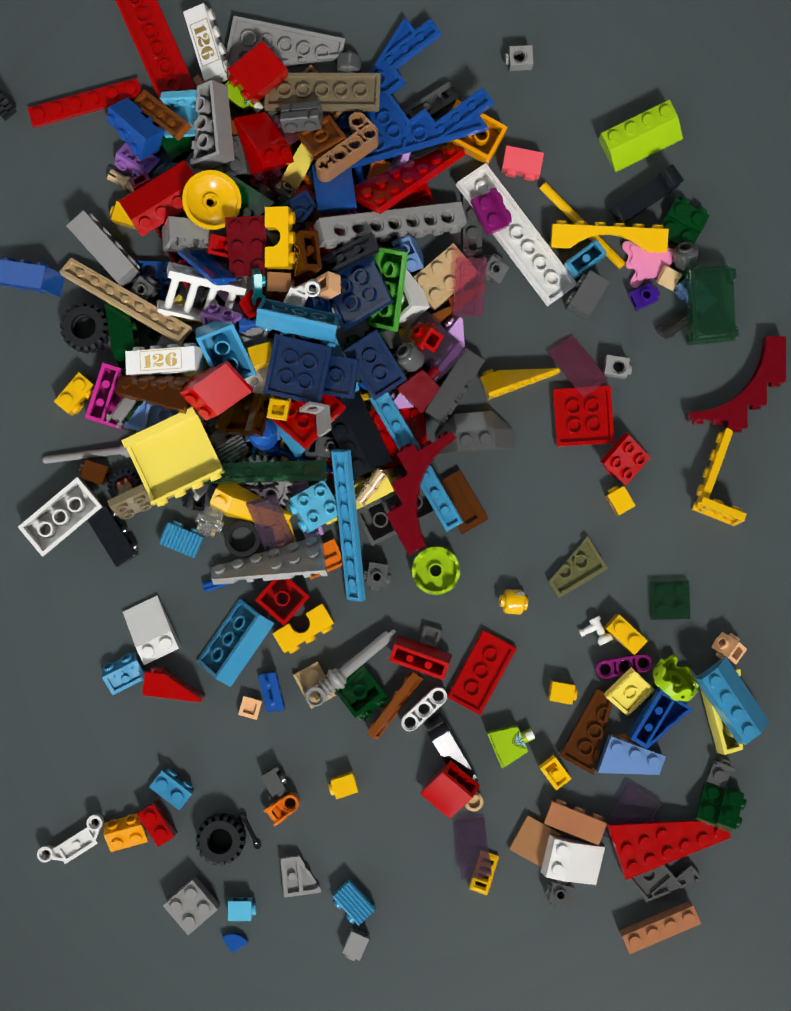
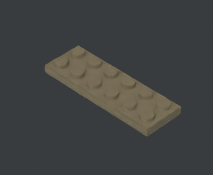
[264,73,381,112]

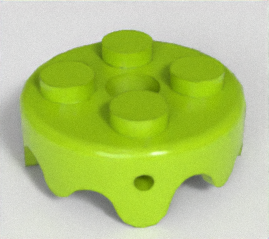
[412,547,460,595]
[652,655,699,702]

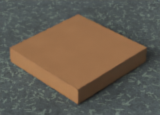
[509,814,561,867]

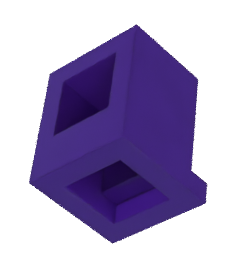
[628,283,660,312]

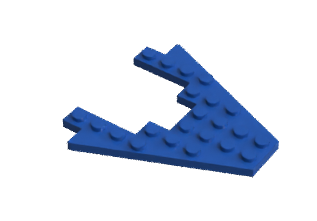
[337,18,495,169]

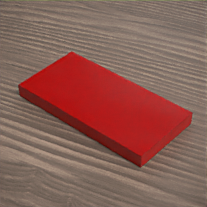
[447,630,517,715]

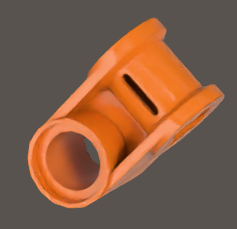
[263,792,300,827]

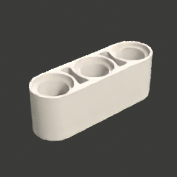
[401,686,447,732]

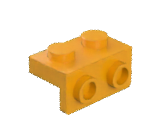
[104,813,148,852]

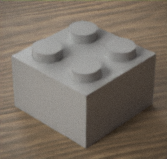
[163,876,220,935]

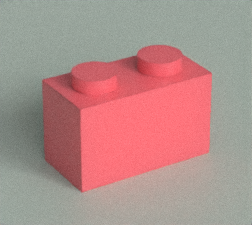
[501,146,544,181]

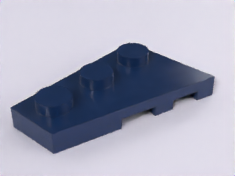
[266,190,317,246]

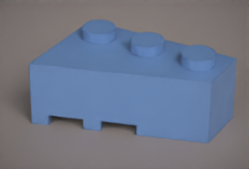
[595,734,666,775]

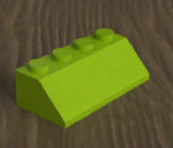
[598,99,683,173]

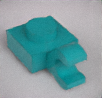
[251,269,267,305]

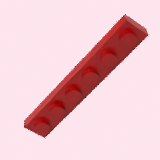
[27,78,142,128]

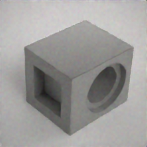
[505,45,533,71]
[602,355,632,379]
[342,927,370,961]

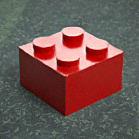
[255,579,311,626]

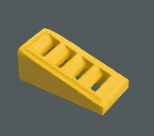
[469,850,499,895]

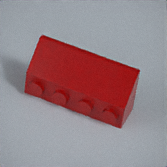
[118,160,195,237]

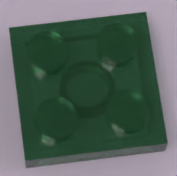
[650,580,690,620]

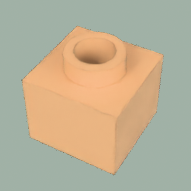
[316,271,341,300]

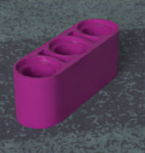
[595,653,652,678]

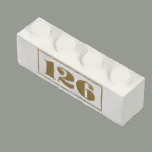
[183,3,231,83]
[125,343,205,376]

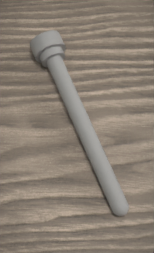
[42,444,130,464]

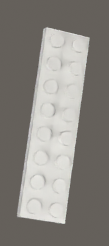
[456,163,577,307]

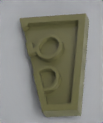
[549,536,608,599]

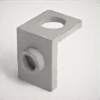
[299,402,332,437]

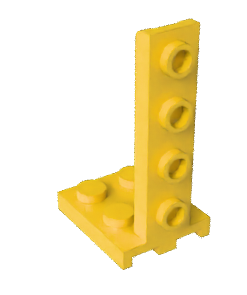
[692,428,747,526]

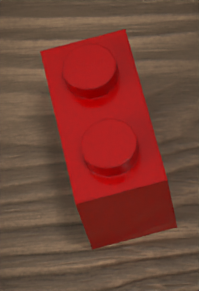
[137,800,178,847]

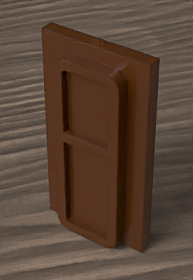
[440,470,488,535]

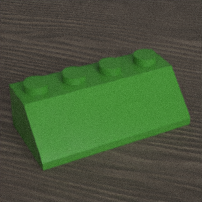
[367,247,408,332]

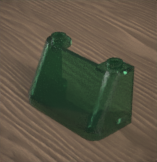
[683,265,739,345]

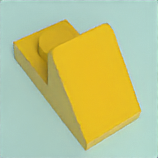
[538,755,571,790]

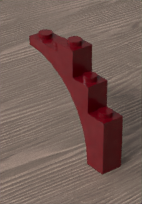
[686,336,786,433]
[386,431,457,555]

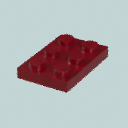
[225,215,269,277]

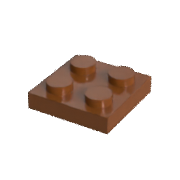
[296,115,347,161]

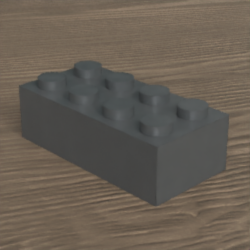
[357,487,436,546]

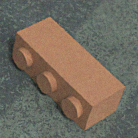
[544,799,607,845]

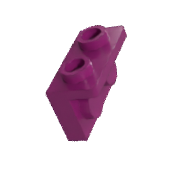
[470,187,512,236]

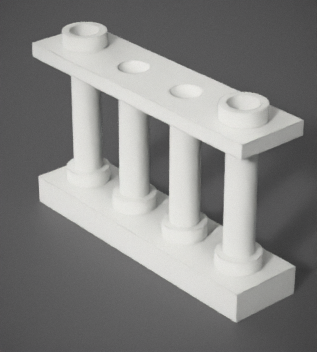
[157,262,247,322]

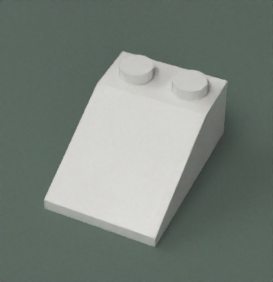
[399,269,430,327]
[123,595,182,665]
[541,834,605,885]

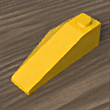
[479,368,560,400]
[210,478,292,530]

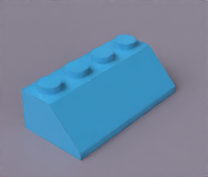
[256,298,340,344]
[196,599,274,687]
[694,657,769,745]

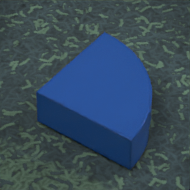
[221,933,249,953]

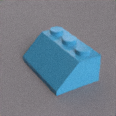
[196,321,257,379]

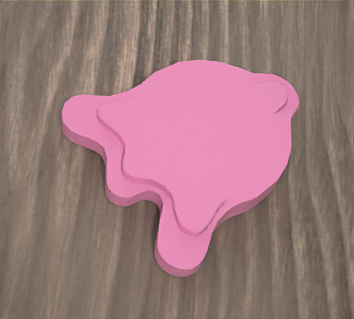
[622,241,674,288]

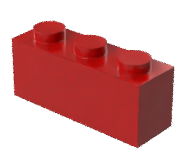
[389,635,452,680]

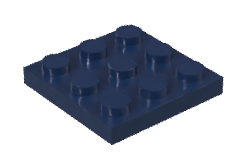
[330,255,394,331]
[263,334,334,404]

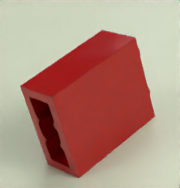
[227,41,288,105]
[420,760,481,819]

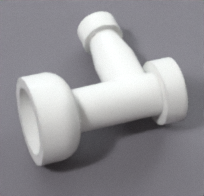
[579,616,613,646]

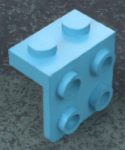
[160,89,198,138]
[288,481,338,535]

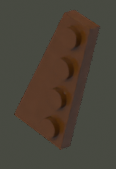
[115,375,190,414]
[559,688,613,775]

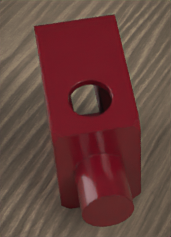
[395,365,441,413]

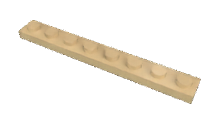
[59,258,192,345]

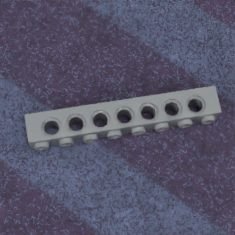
[313,202,467,249]

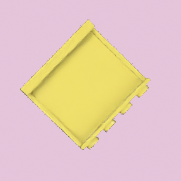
[121,407,225,507]

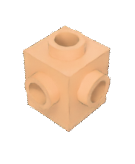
[711,632,747,664]

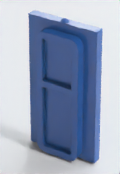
[178,250,237,286]

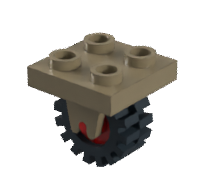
[107,469,154,520]

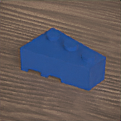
[106,98,165,161]
[0,257,65,297]
[626,687,694,749]

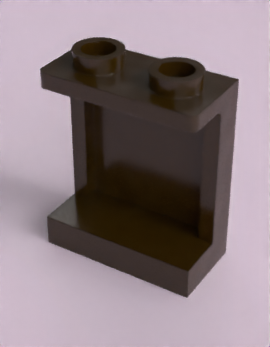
[215,393,270,437]

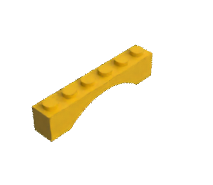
[550,220,669,253]

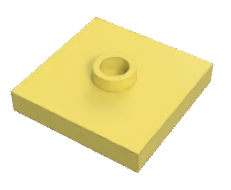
[604,667,655,716]

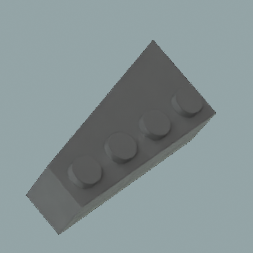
[424,348,485,427]

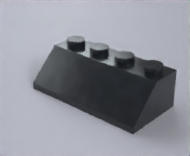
[331,392,393,479]

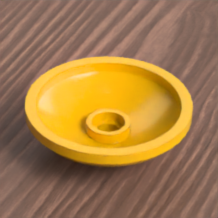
[182,170,241,230]

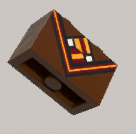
[293,230,322,278]

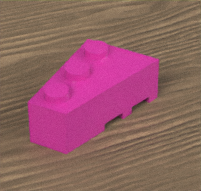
[85,363,125,431]

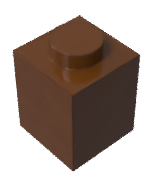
[79,460,111,486]

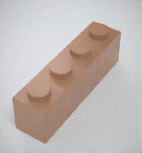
[619,901,701,954]

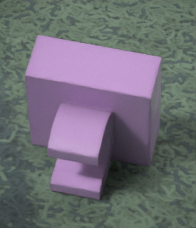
[391,152,416,168]

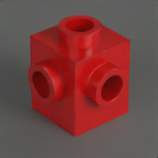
[409,321,444,353]

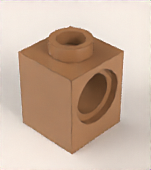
[265,272,294,297]

